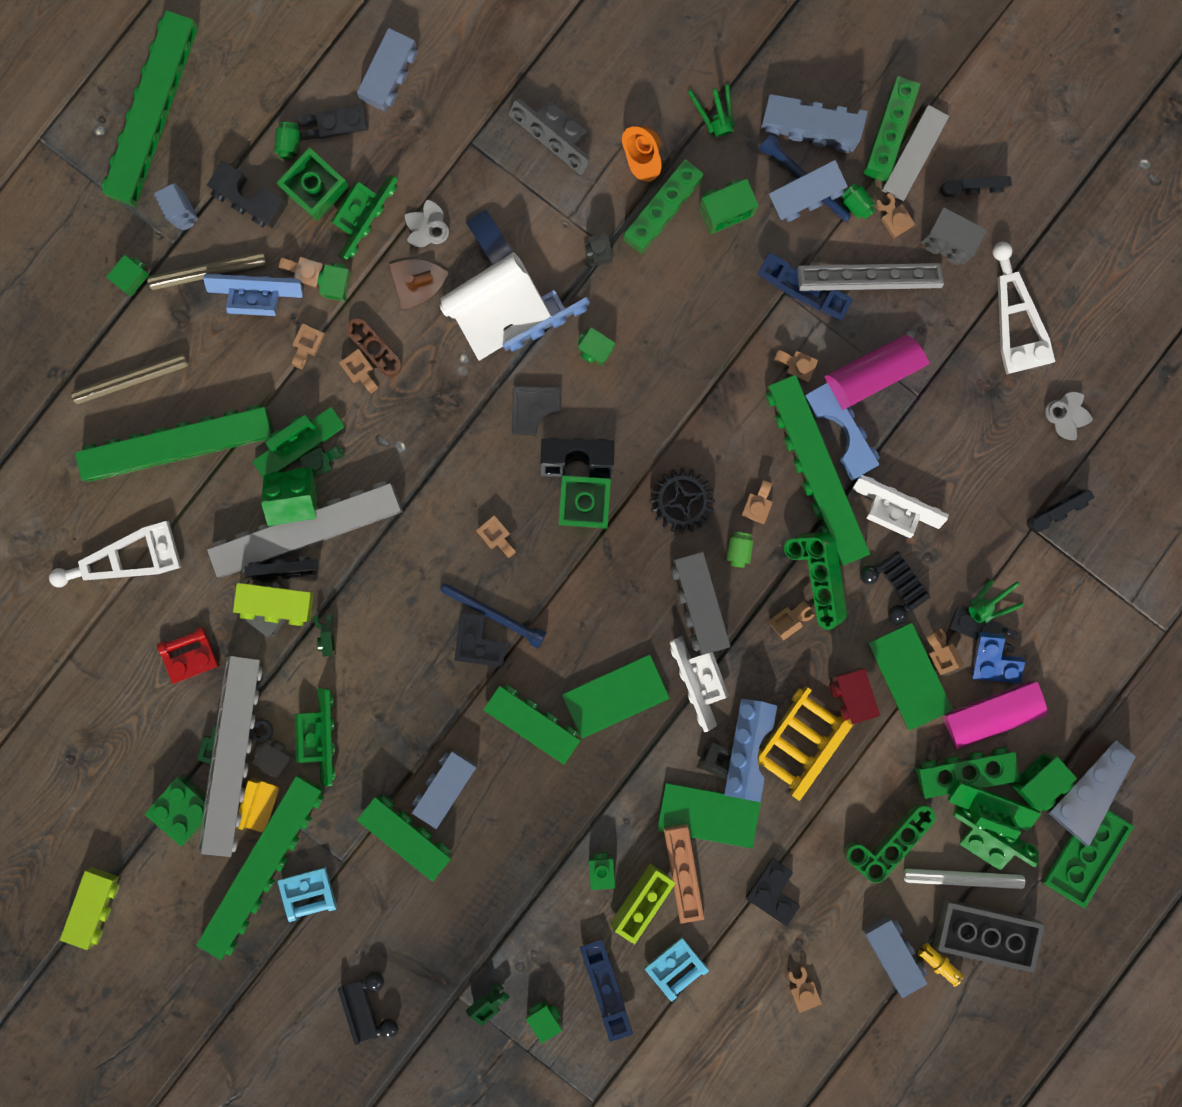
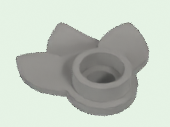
[405,200,449,247]
[1045,392,1093,440]

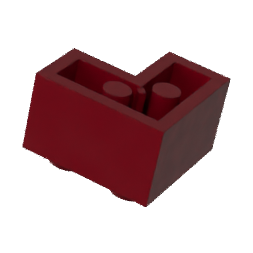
[829,668,880,725]

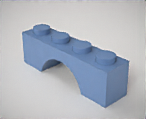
[805,383,879,481]
[724,699,777,802]

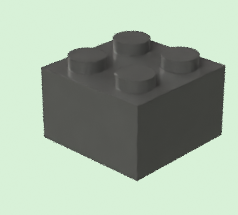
[921,207,987,265]

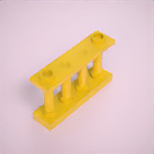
[758,686,854,801]

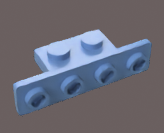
[203,274,303,316]
[502,290,590,352]

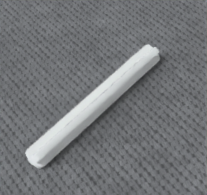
[904,869,1025,889]

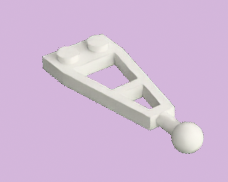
[993,242,1055,374]
[49,521,182,587]

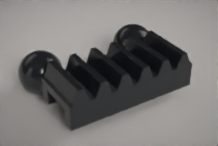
[860,550,931,624]
[338,972,399,1045]

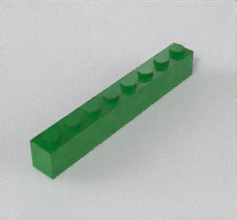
[102,10,199,207]
[765,375,870,566]
[75,405,274,482]
[196,774,325,960]

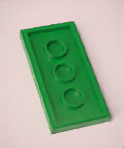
[867,623,953,731]
[562,654,670,739]
[657,783,761,849]
[1042,810,1135,909]

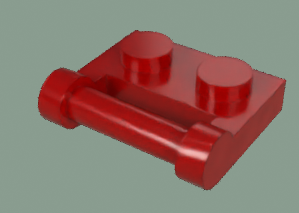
[157,626,219,684]

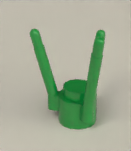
[688,84,735,137]
[969,580,1024,624]

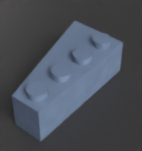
[761,94,868,153]
[1048,740,1136,847]

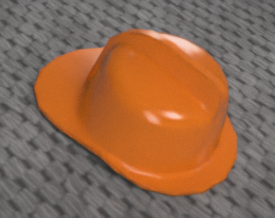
[622,125,662,182]

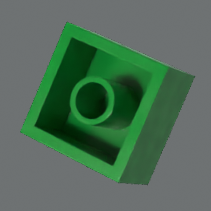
[277,147,349,222]
[699,178,759,235]
[261,467,318,526]
[559,476,611,529]
[1009,752,1077,812]
[144,774,206,847]

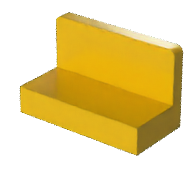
[235,778,280,833]

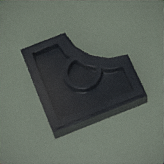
[512,386,561,436]

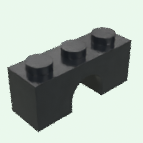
[207,161,288,228]
[540,438,614,478]

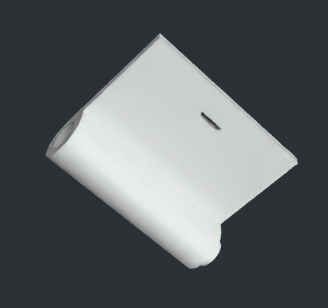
[439,252,551,361]

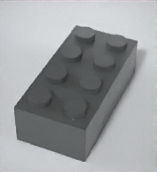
[670,552,731,655]
[932,898,1045,973]

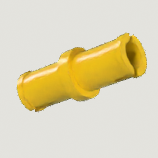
[918,943,964,987]

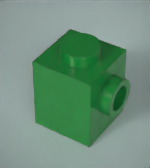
[106,255,149,296]
[318,263,352,302]
[577,327,616,366]
[589,852,615,890]
[526,1000,563,1044]

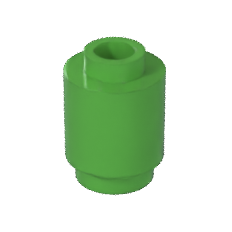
[726,532,754,568]

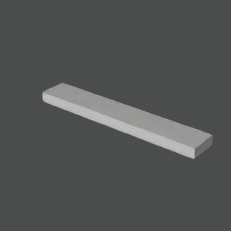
[797,263,944,291]

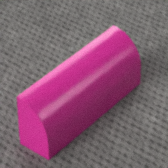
[824,335,930,410]
[942,680,1047,751]

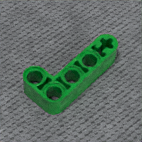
[784,532,847,630]
[843,803,936,883]

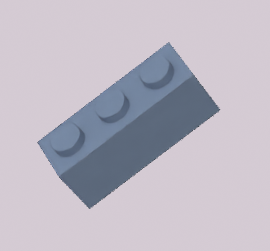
[357,28,418,112]
[769,160,848,222]
[412,749,478,829]
[862,916,927,998]

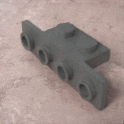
[509,98,591,175]

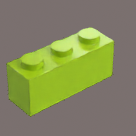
[233,583,314,626]
[610,863,676,945]
[60,867,119,950]

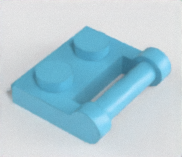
[278,867,337,922]
[644,936,709,1002]

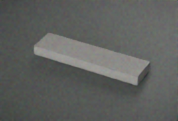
[882,105,949,202]

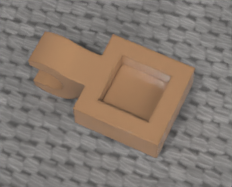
[278,257,324,288]
[292,323,325,370]
[339,349,378,393]
[773,350,818,383]
[741,480,773,524]
[476,515,516,558]
[768,601,814,641]
[927,628,964,675]

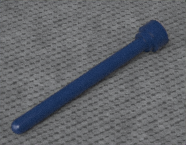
[758,134,851,221]
[440,584,547,649]

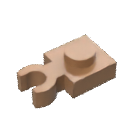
[876,193,915,239]
[787,965,822,1013]

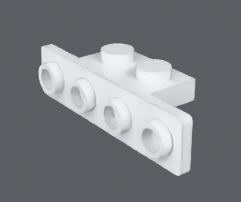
[852,475,949,538]
[670,636,729,732]

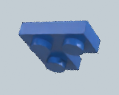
[971,632,1025,683]

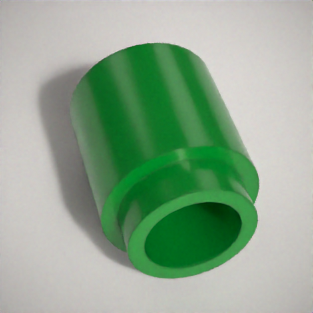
[274,122,300,160]
[842,183,877,220]

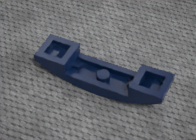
[466,210,513,265]
[757,252,853,320]
[579,939,633,1042]

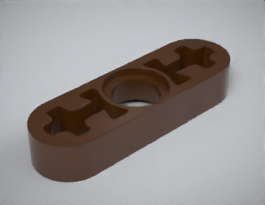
[347,318,402,377]

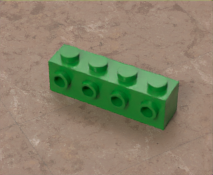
[483,684,581,765]
[357,795,453,882]

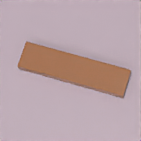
[664,824,704,924]

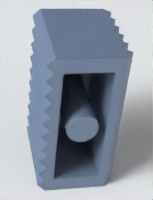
[154,183,198,230]

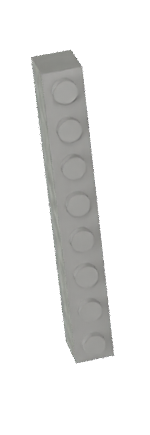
[207,481,403,577]
[197,656,262,857]

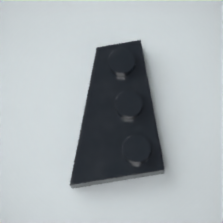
[240,557,319,584]

